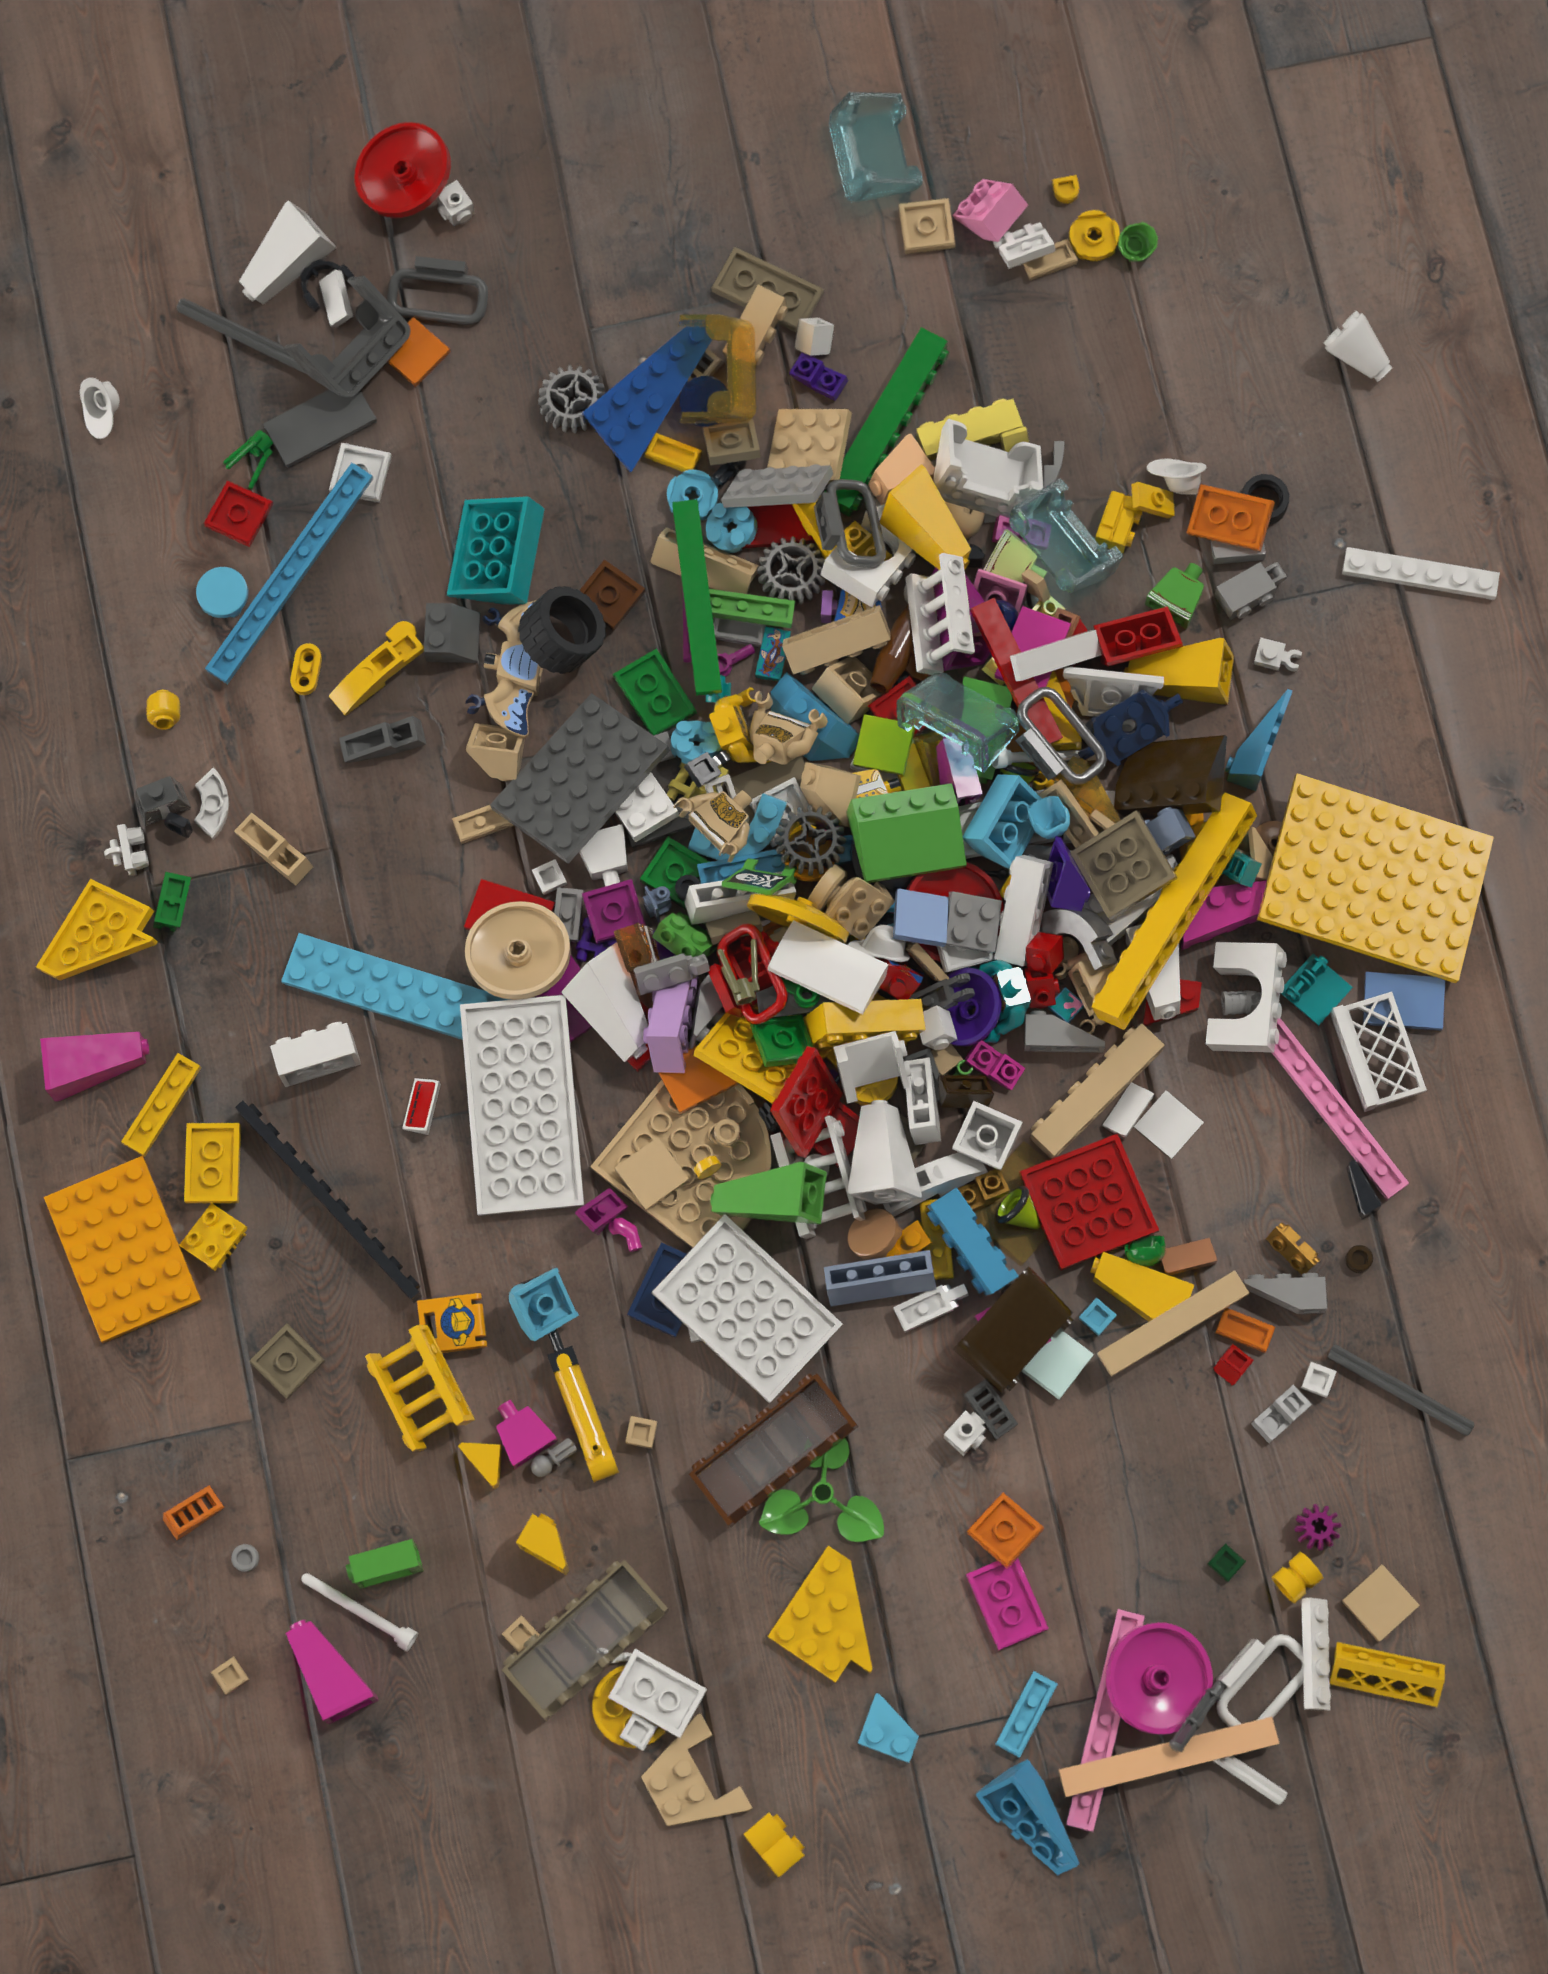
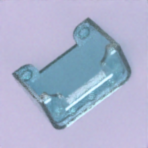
[829,92,923,202]
[1009,478,1123,593]
[896,673,1019,773]

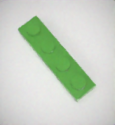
[709,589,795,628]

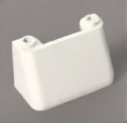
[933,419,1043,520]

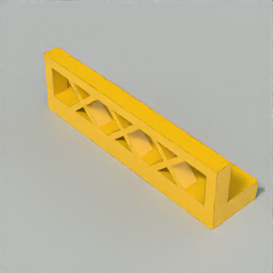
[1329,1642,1445,1707]

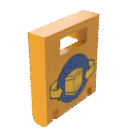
[417,1293,487,1353]

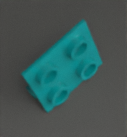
[1281,954,1353,1026]

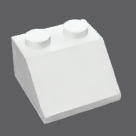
[952,1101,1022,1170]

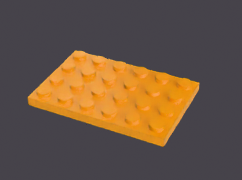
[44,1156,202,1343]

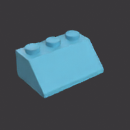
[963,774,1041,869]

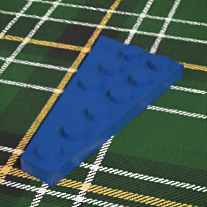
[582,316,714,472]

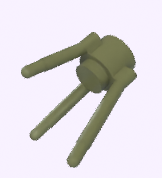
[718,939,760,1005]

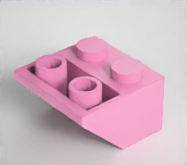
[952,179,1028,242]

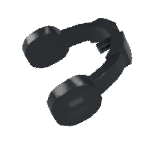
[300,259,355,313]

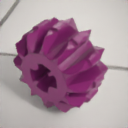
[1294,1504,1341,1551]

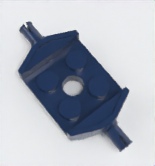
[1077,689,1183,766]

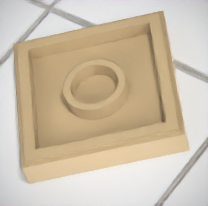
[899,198,955,254]
[615,1137,689,1211]
[1342,1564,1420,1642]

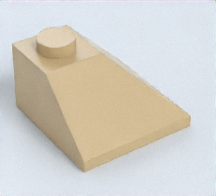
[466,723,525,781]
[800,762,861,827]
[1215,827,1273,887]

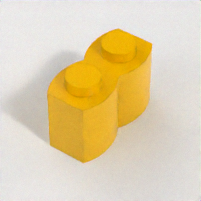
[743,1813,805,1878]

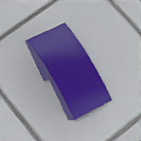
[789,353,848,401]

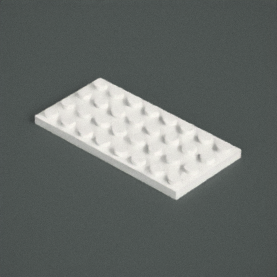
[460,995,584,1216]

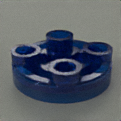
[679,376,731,427]

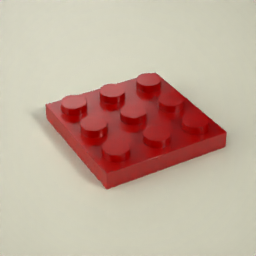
[770,1046,843,1158]

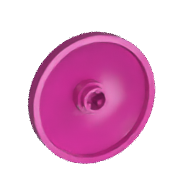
[1106,1623,1213,1734]

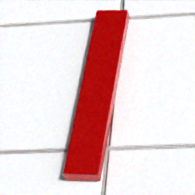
[970,598,1063,744]

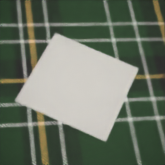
[1134,1091,1204,1159]

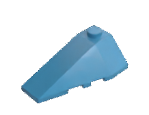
[975,1759,1079,1875]

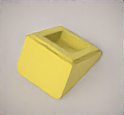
[1001,426,1029,452]

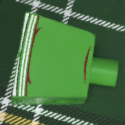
[1145,563,1204,629]

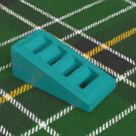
[1222,850,1262,887]

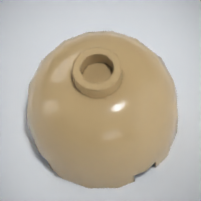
[944,501,985,539]

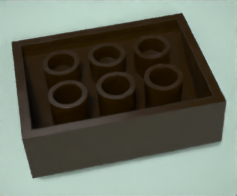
[1113,735,1227,818]

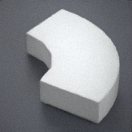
[194,767,229,840]

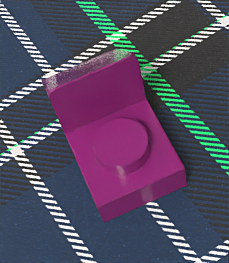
[575,1188,628,1235]

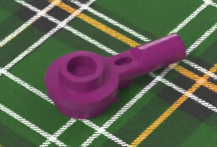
[717,644,755,677]

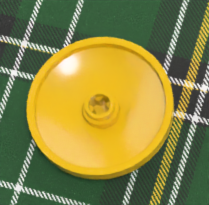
[747,894,849,944]

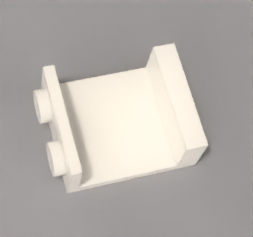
[833,1031,912,1103]

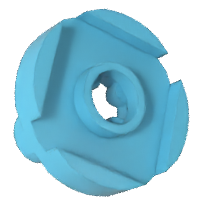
[667,469,718,521]
[706,503,757,553]
[670,721,722,764]

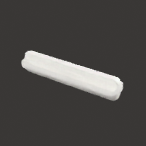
[1213,1756,1287,1805]

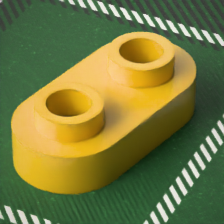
[290,643,322,695]

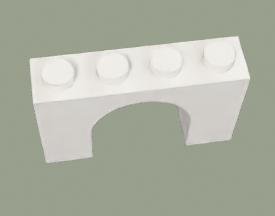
[821,498,917,607]
[1206,942,1287,1052]

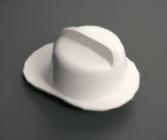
[80,377,120,439]
[1147,459,1206,495]
[848,925,910,962]

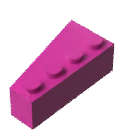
[1180,880,1267,950]

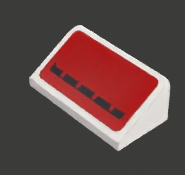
[402,1078,441,1135]

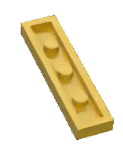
[121,1053,201,1157]

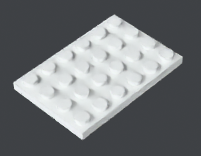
[652,1215,842,1403]

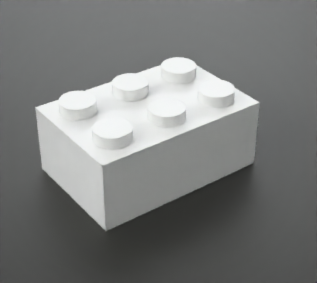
[270,1022,361,1087]

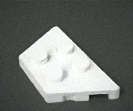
[1063,666,1164,721]

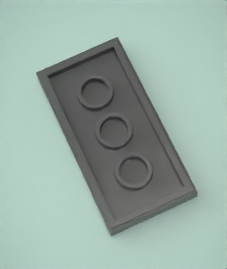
[263,390,377,469]

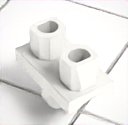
[104,824,149,877]

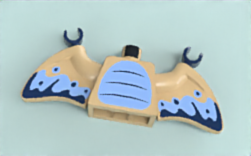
[465,600,543,738]

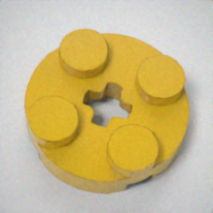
[1069,210,1120,261]

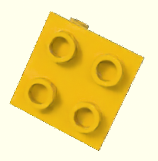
[179,1203,247,1271]

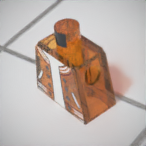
[614,923,660,974]

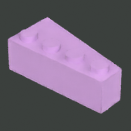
[643,975,698,1073]

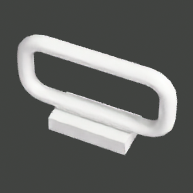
[1216,1634,1304,1727]

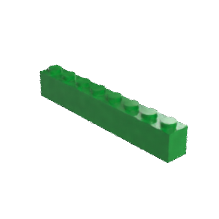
[824,327,950,517]

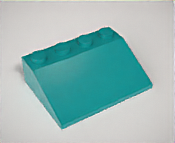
[447,497,545,605]

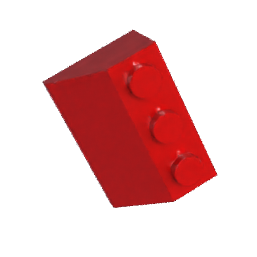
[1093,606,1183,666]

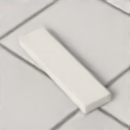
[1010,630,1102,681]

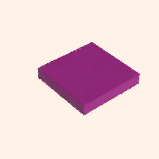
[582,879,646,944]

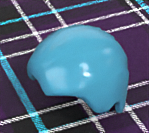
[1028,796,1070,839]

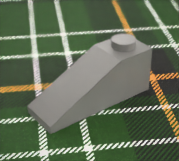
[1024,1011,1105,1053]

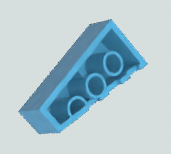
[927,1187,1019,1296]

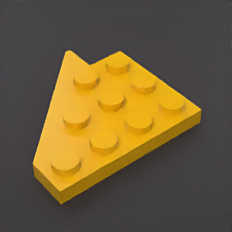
[36,879,158,981]
[768,1546,872,1683]

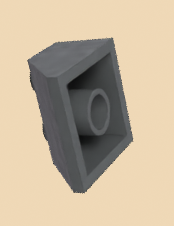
[424,603,480,663]

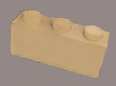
[723,285,788,370]

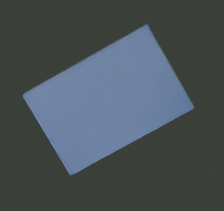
[1363,972,1445,1031]

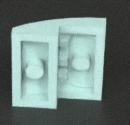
[1022,1329,1094,1400]

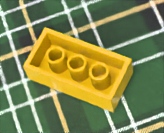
[804,999,926,1051]

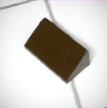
[938,1075,994,1108]

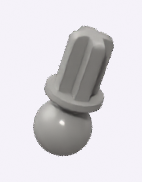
[531,1438,577,1477]

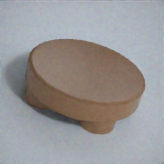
[847,1209,902,1260]

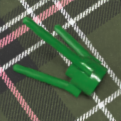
[223,430,273,490]

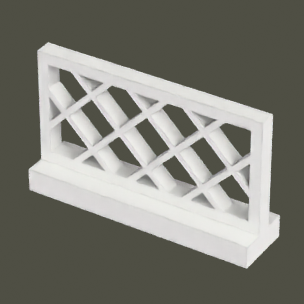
[1330,992,1427,1112]

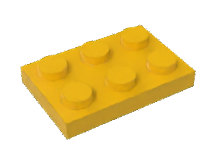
[184,1123,241,1203]

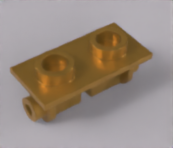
[1266,1222,1320,1275]

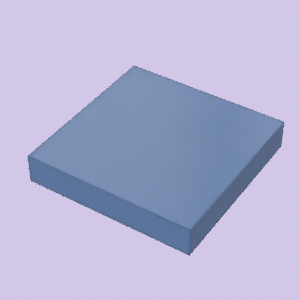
[893,889,949,947]

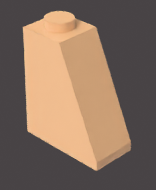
[868,434,935,505]

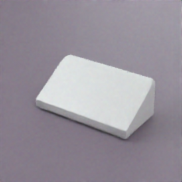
[1102,1082,1154,1140]

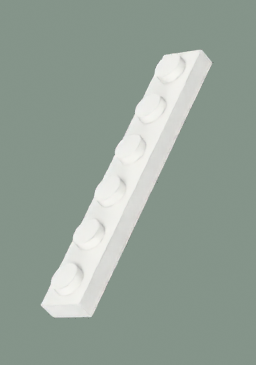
[1342,547,1500,600]

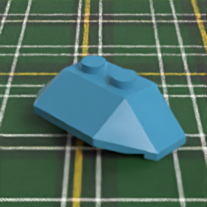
[771,672,860,761]

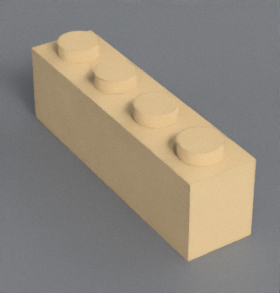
[782,605,891,675]

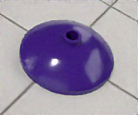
[947,968,1002,1046]

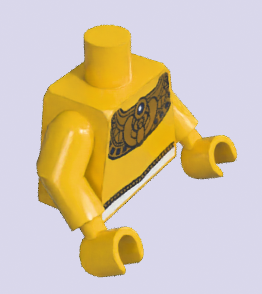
[709,688,771,764]

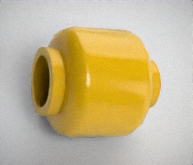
[146,690,180,730]

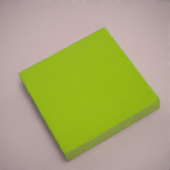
[853,714,916,776]

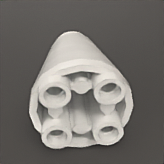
[1324,311,1392,382]

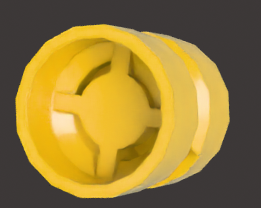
[1271,1552,1323,1604]

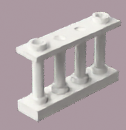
[905,553,975,676]
[770,1116,867,1239]

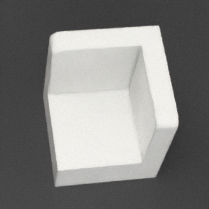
[795,318,834,356]

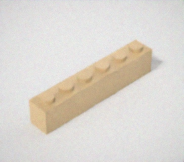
[1030,1023,1165,1159]

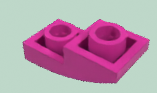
[964,1040,1025,1090]

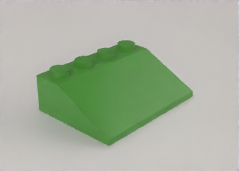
[846,783,967,883]

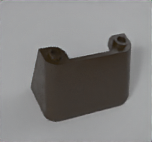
[953,1266,1074,1393]

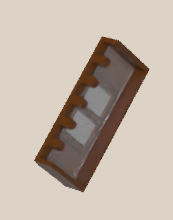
[689,1373,859,1527]

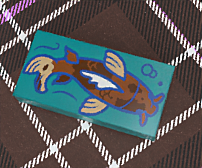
[755,627,791,682]

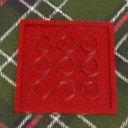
[1019,1133,1159,1271]

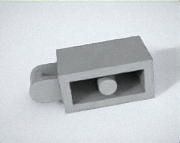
[1214,562,1288,620]

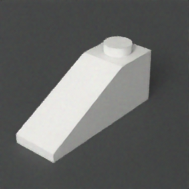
[906,1057,941,1145]

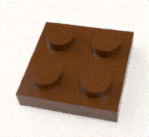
[580,559,645,631]

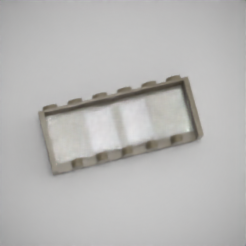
[502,1560,669,1721]

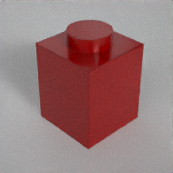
[1025,932,1064,974]

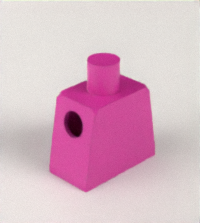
[496,1400,558,1469]

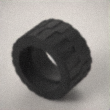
[518,586,606,674]

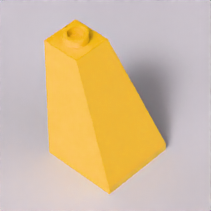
[880,464,971,570]
[1124,638,1234,705]

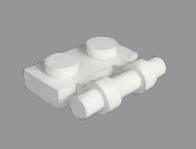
[993,222,1055,268]

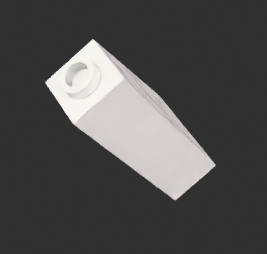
[1126,924,1180,1020]

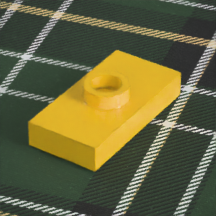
[1131,482,1175,519]

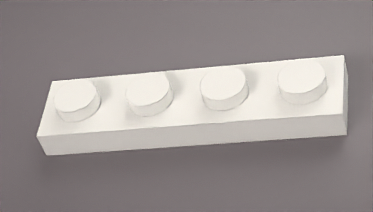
[1302,1598,1331,1711]

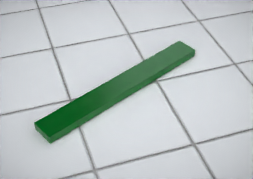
[672,499,722,696]

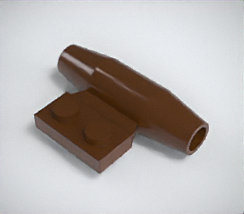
[870,603,945,694]

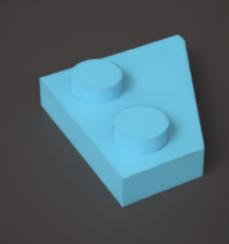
[858,1693,919,1763]

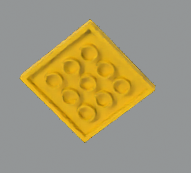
[693,1003,832,1103]

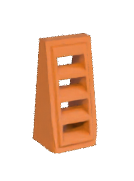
[163,1485,224,1540]

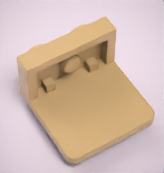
[825,877,895,941]

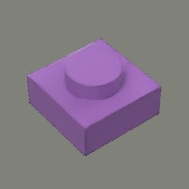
[821,590,838,623]

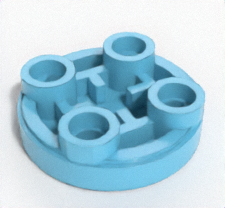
[196,567,248,618]

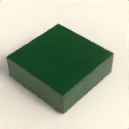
[1207,1543,1246,1583]

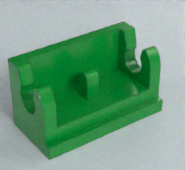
[153,871,191,931]

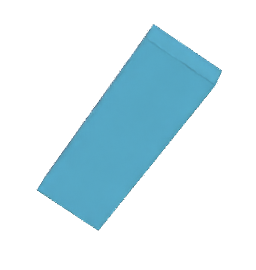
[995,1671,1058,1758]

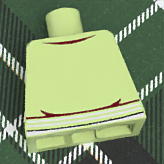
[983,529,1047,583]

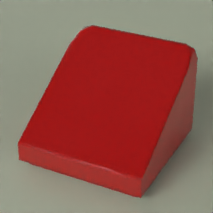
[1213,1344,1254,1385]

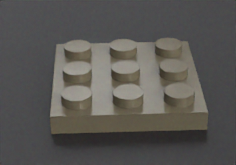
[1070,810,1178,920]

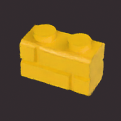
[1094,491,1143,554]

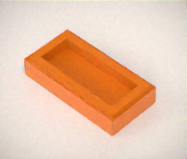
[1215,1308,1275,1353]

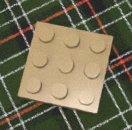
[767,409,852,484]

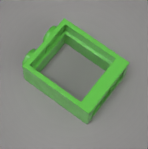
[346,1539,424,1589]

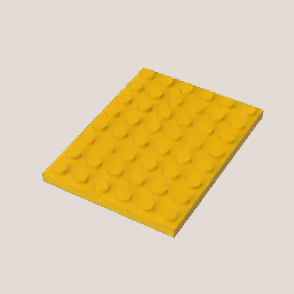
[1257,773,1494,983]

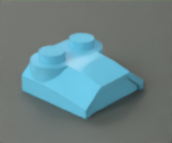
[509,1268,579,1341]

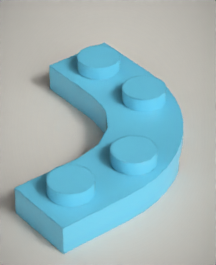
[688,793,788,860]

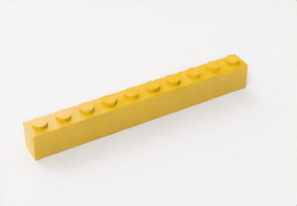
[1091,793,1257,1030]

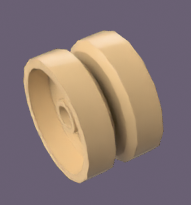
[808,864,857,913]

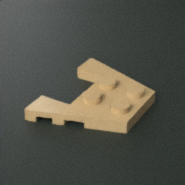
[641,1713,753,1826]

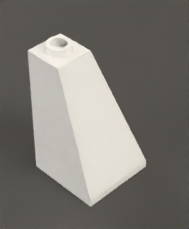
[239,200,336,304]
[561,942,648,1062]
[848,1100,922,1205]

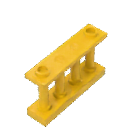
[365,1325,475,1452]

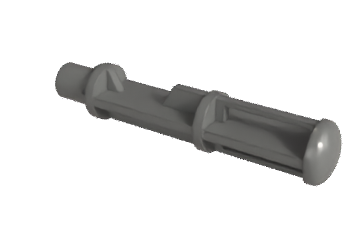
[1169,1680,1226,1753]

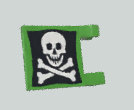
[722,858,797,895]

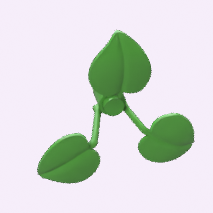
[759,1438,884,1542]

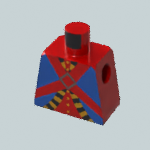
[875,957,924,1000]

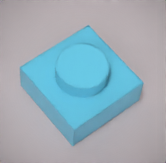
[1079,1297,1117,1336]

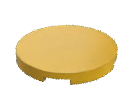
[592,1666,666,1748]

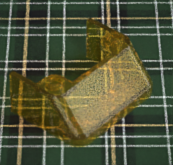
[677,314,756,423]

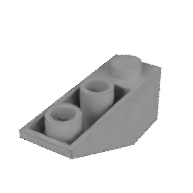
[689,975,725,1049]
[1243,1273,1327,1314]

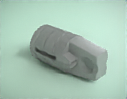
[1221,990,1262,1015]

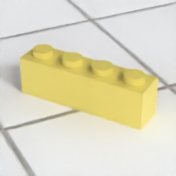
[916,399,1023,462]

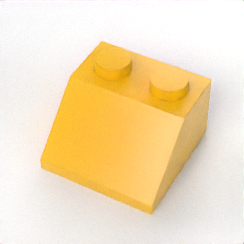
[516,1513,569,1575]

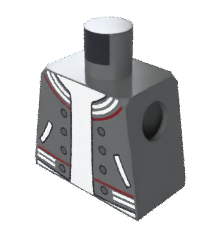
[136,776,191,826]

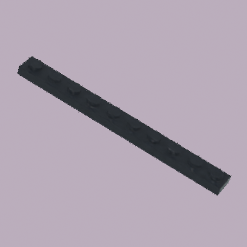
[235,1100,422,1303]

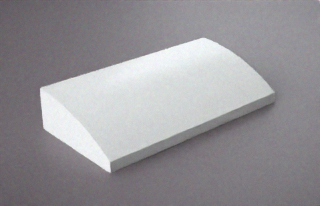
[767,920,888,1014]

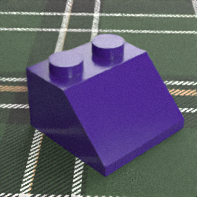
[1047,836,1090,912]

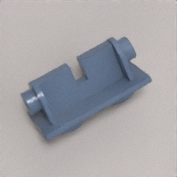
[643,886,672,923]

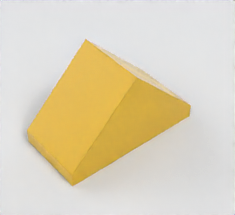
[458,1442,502,1490]

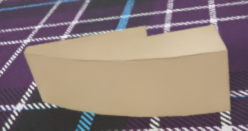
[234,813,313,886]

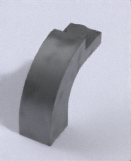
[1039,908,1118,970]

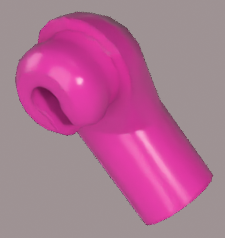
[608,1218,642,1252]

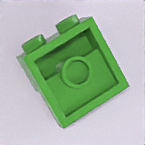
[652,912,719,958]

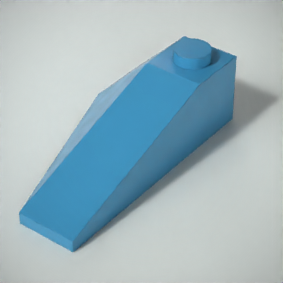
[1225,689,1292,791]

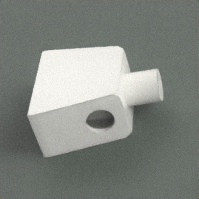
[579,824,628,886]

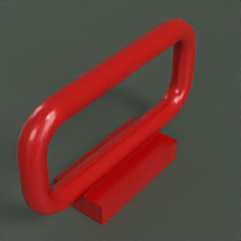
[708,924,788,1024]

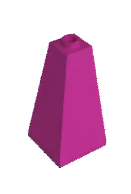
[40,1032,150,1102]
[286,1620,379,1725]

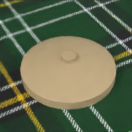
[465,901,571,1000]

